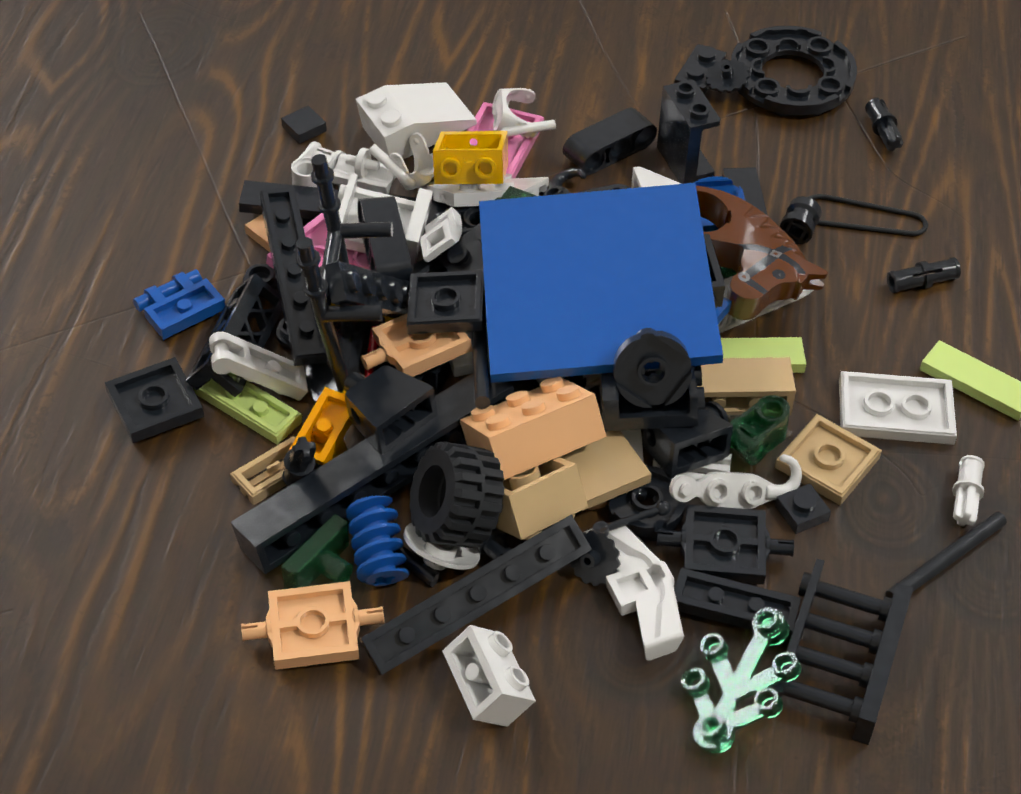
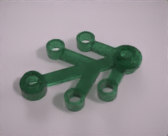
[681,607,801,753]

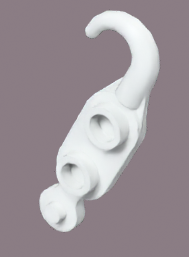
[669,454,802,509]

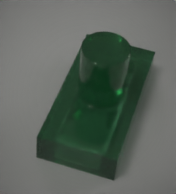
[281,514,353,589]

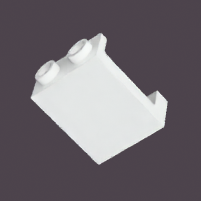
[338,173,433,264]

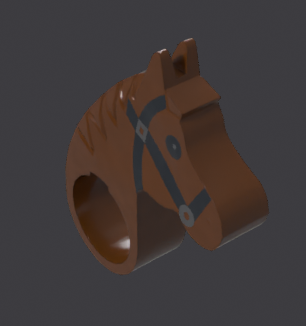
[696,186,828,320]

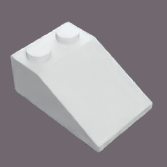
[356,82,477,159]

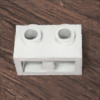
[442,625,536,727]

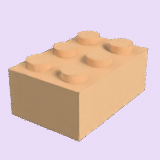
[460,377,607,480]

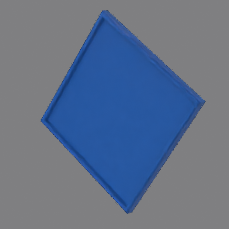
[479,183,723,383]

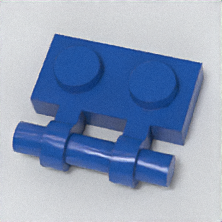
[133,269,226,340]

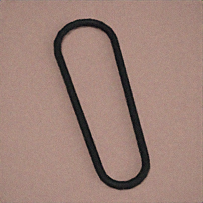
[809,194,928,236]

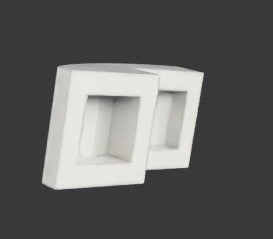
[420,207,462,262]

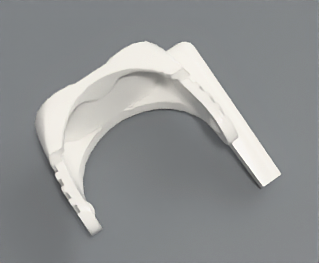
[492,88,556,138]
[368,132,434,190]

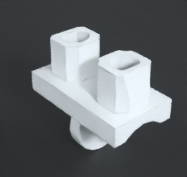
[332,147,396,195]

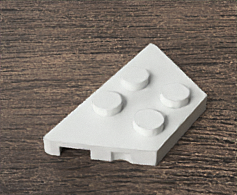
[420,173,549,207]

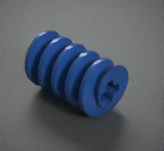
[346,496,409,586]

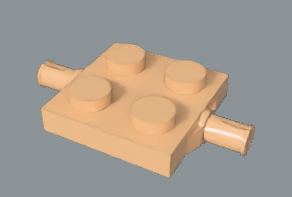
[361,314,473,377]
[241,581,385,670]

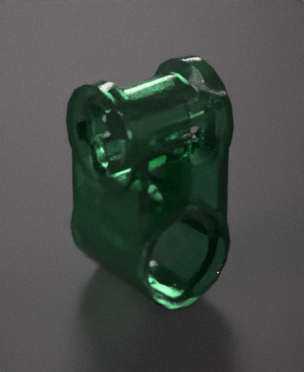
[730,395,790,466]

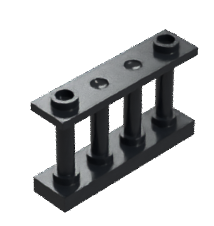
[765,559,913,745]

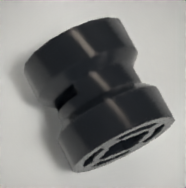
[780,196,822,244]

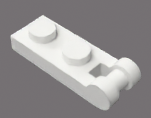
[209,332,308,401]

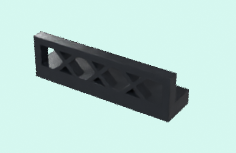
[185,273,282,397]

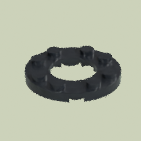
[731,26,857,117]

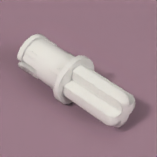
[952,455,985,527]

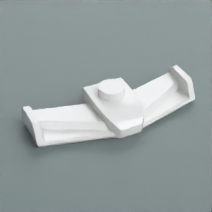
[584,526,684,660]

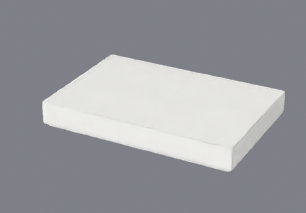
[839,371,957,445]

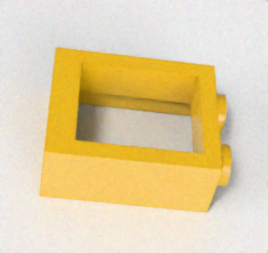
[433,131,508,184]

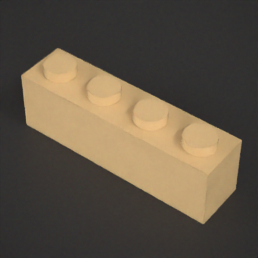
[697,357,796,416]

